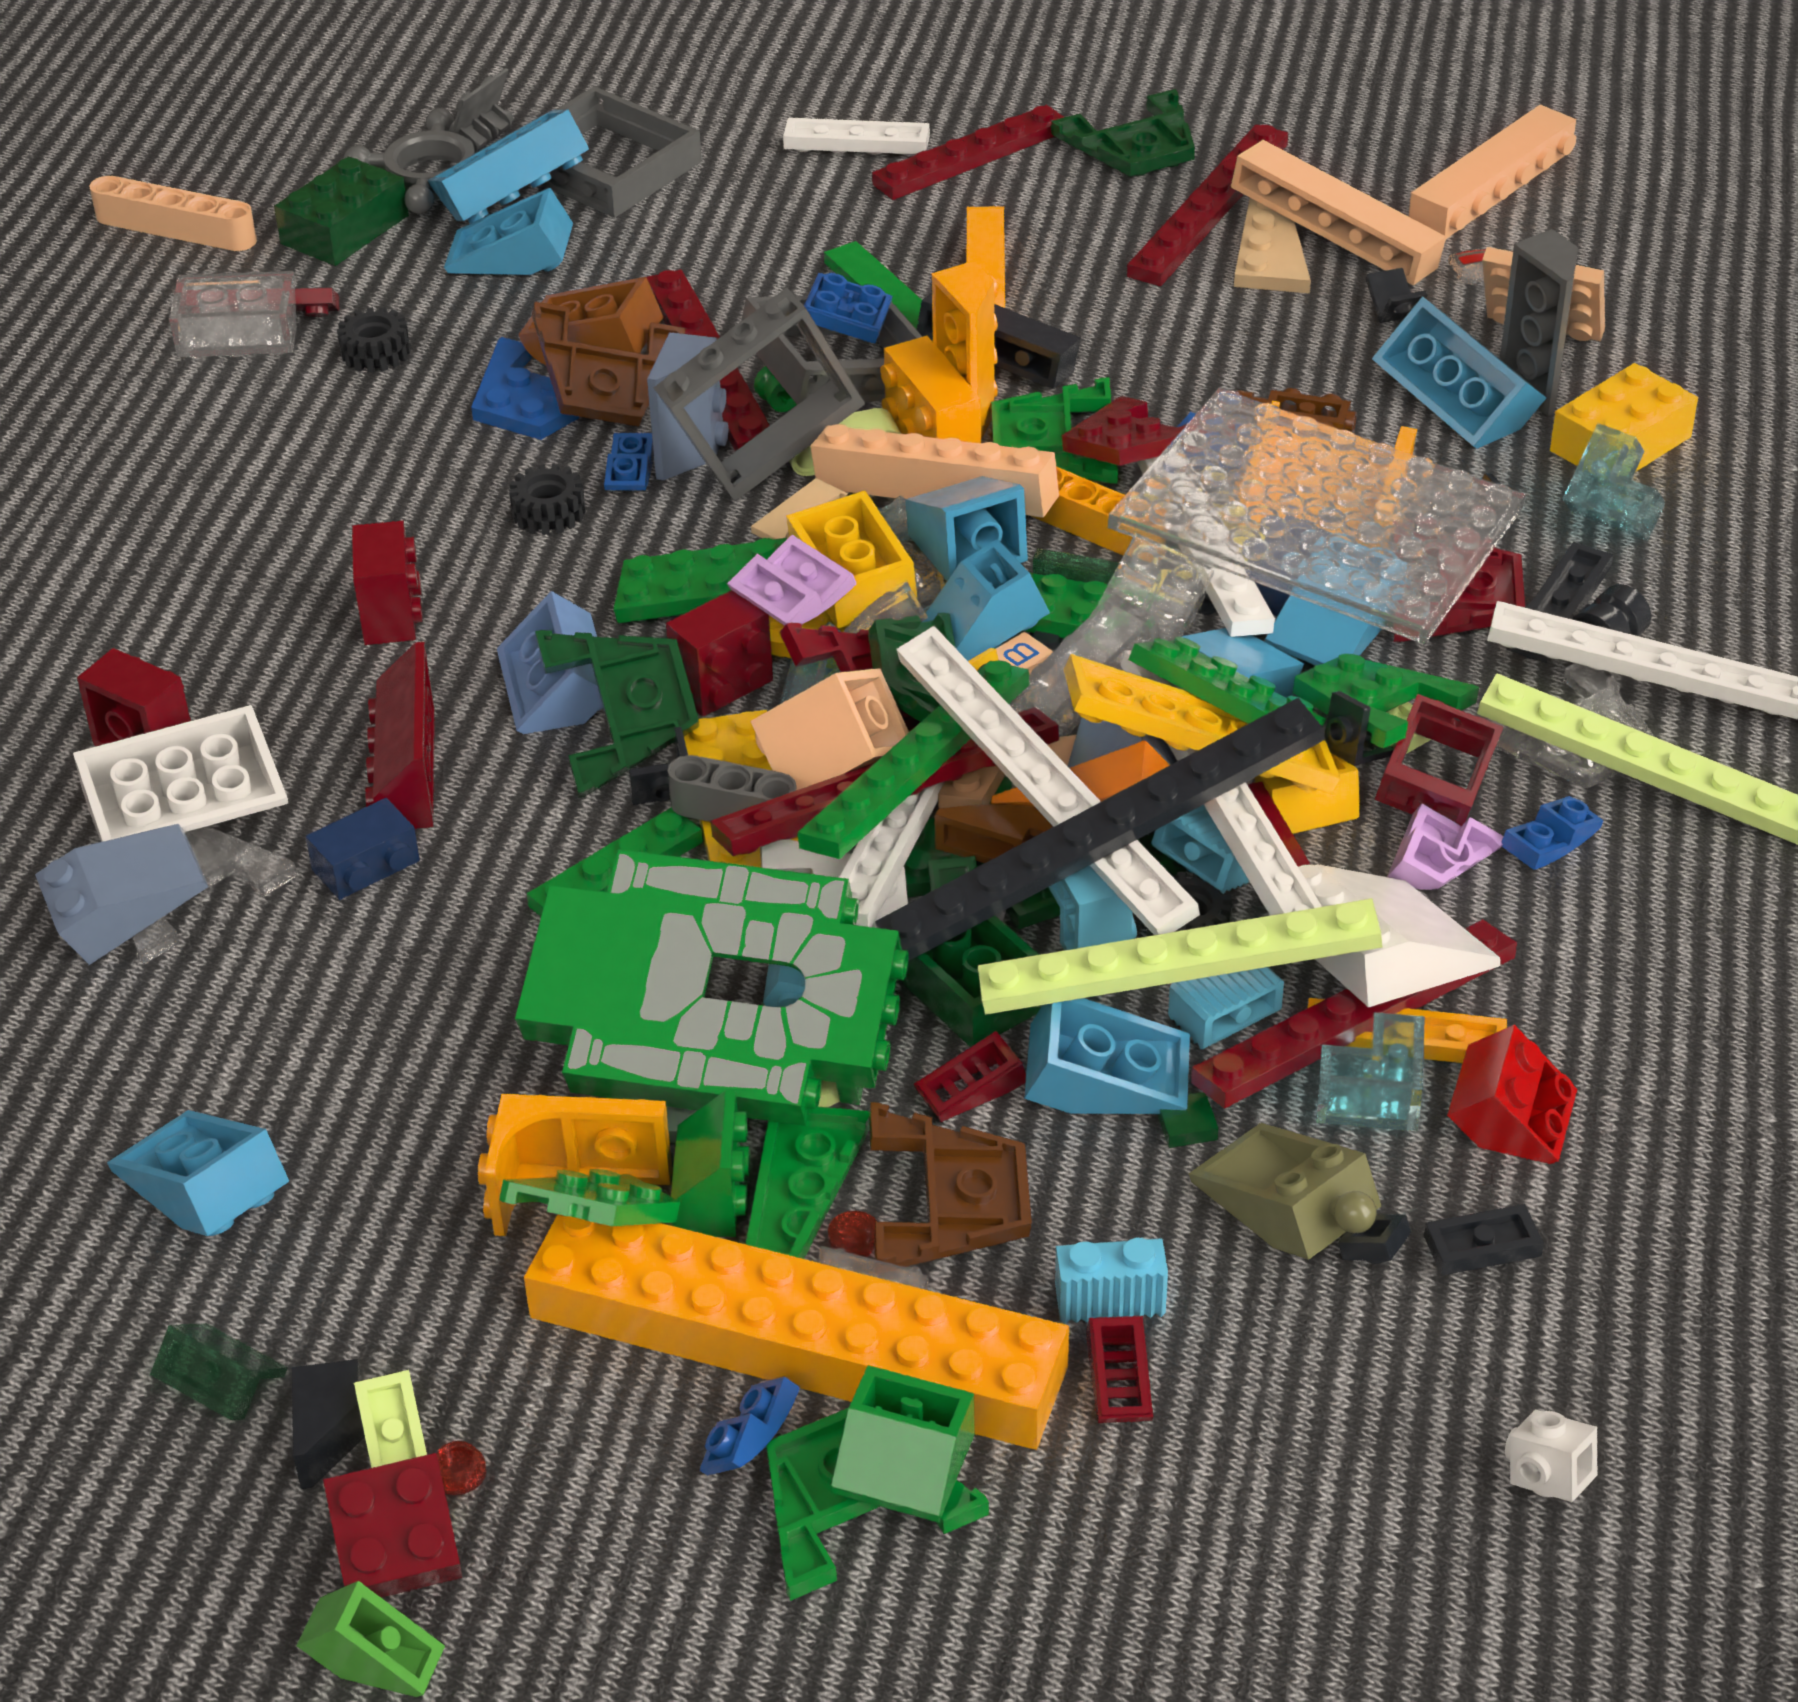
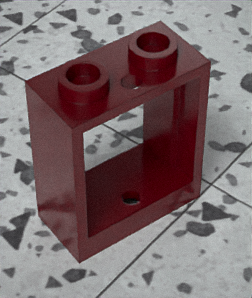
[1374,694,1503,826]

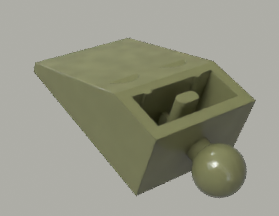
[1188,1123,1381,1260]

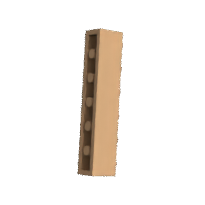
[1409,105,1576,239]
[1231,140,1446,285]
[810,424,1059,517]

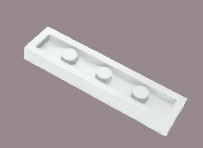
[783,118,930,156]

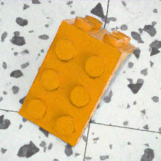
[478,1094,673,1237]

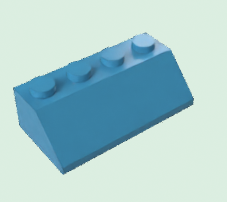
[427,109,589,224]
[1372,296,1546,449]

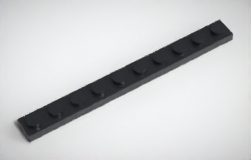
[875,698,1325,961]

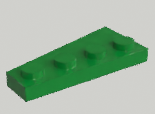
[746,1106,869,1259]

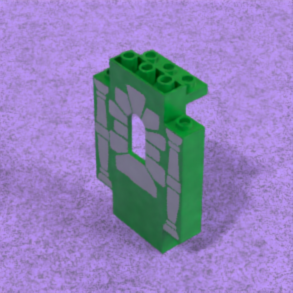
[515,849,909,1126]

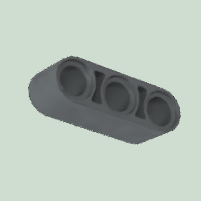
[667,755,797,822]

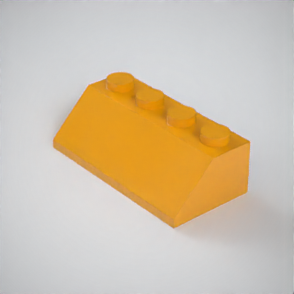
[932,260,998,440]

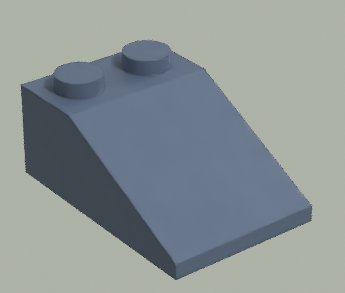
[35,824,209,965]

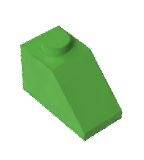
[296,1581,445,1697]

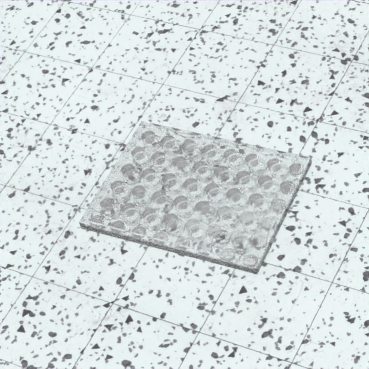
[1107,388,1526,644]

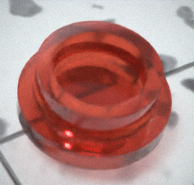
[828,1211,877,1260]
[436,1441,487,1495]

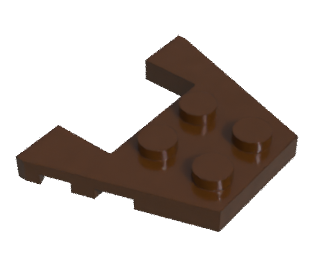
[532,301,685,427]
[869,1102,1032,1272]

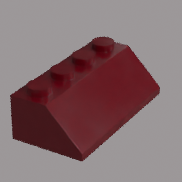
[365,642,435,829]

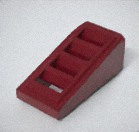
[913,1031,1026,1122]
[1086,1316,1153,1423]

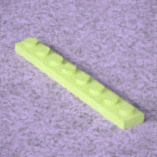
[1477,674,1798,845]
[978,898,1383,1015]

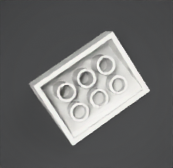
[73,705,288,842]
[1298,864,1500,1007]

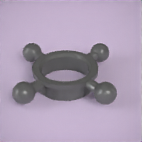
[344,108,475,214]

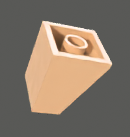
[751,668,909,790]

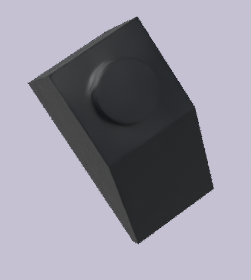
[292,1359,365,1489]

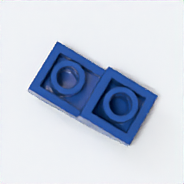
[604,433,654,490]
[1501,796,1604,870]
[699,1376,800,1476]

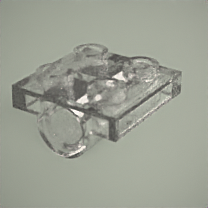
[1096,533,1214,641]

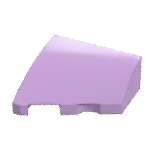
[1387,804,1503,890]

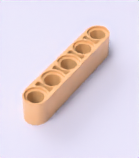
[90,176,257,251]

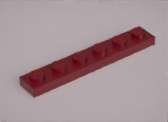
[872,104,1064,200]

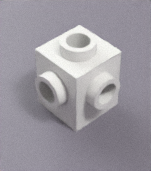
[1505,1409,1597,1502]

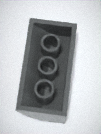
[1500,229,1578,417]

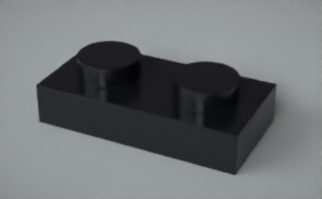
[1424,1204,1544,1276]

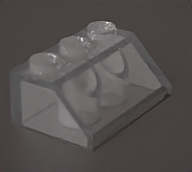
[169,271,297,359]

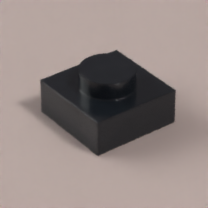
[1338,1214,1411,1264]

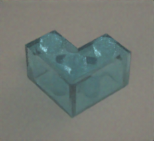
[1562,423,1665,541]
[1316,1012,1425,1131]

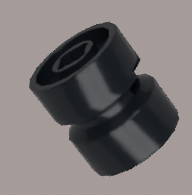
[1572,584,1652,636]

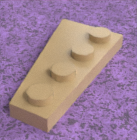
[1234,198,1311,293]

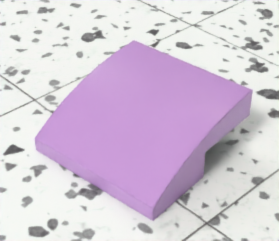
[727,535,857,625]

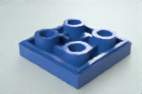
[804,273,893,344]

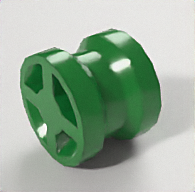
[754,366,797,412]

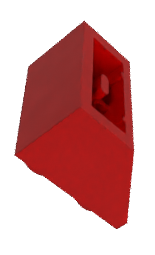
[1447,1025,1577,1164]

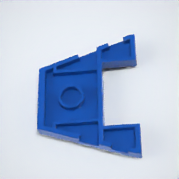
[471,337,579,440]

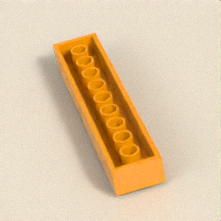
[524,1214,1069,1450]

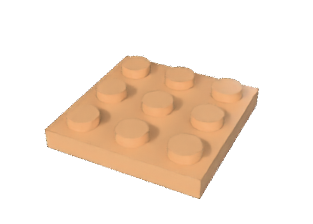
[1482,247,1605,341]

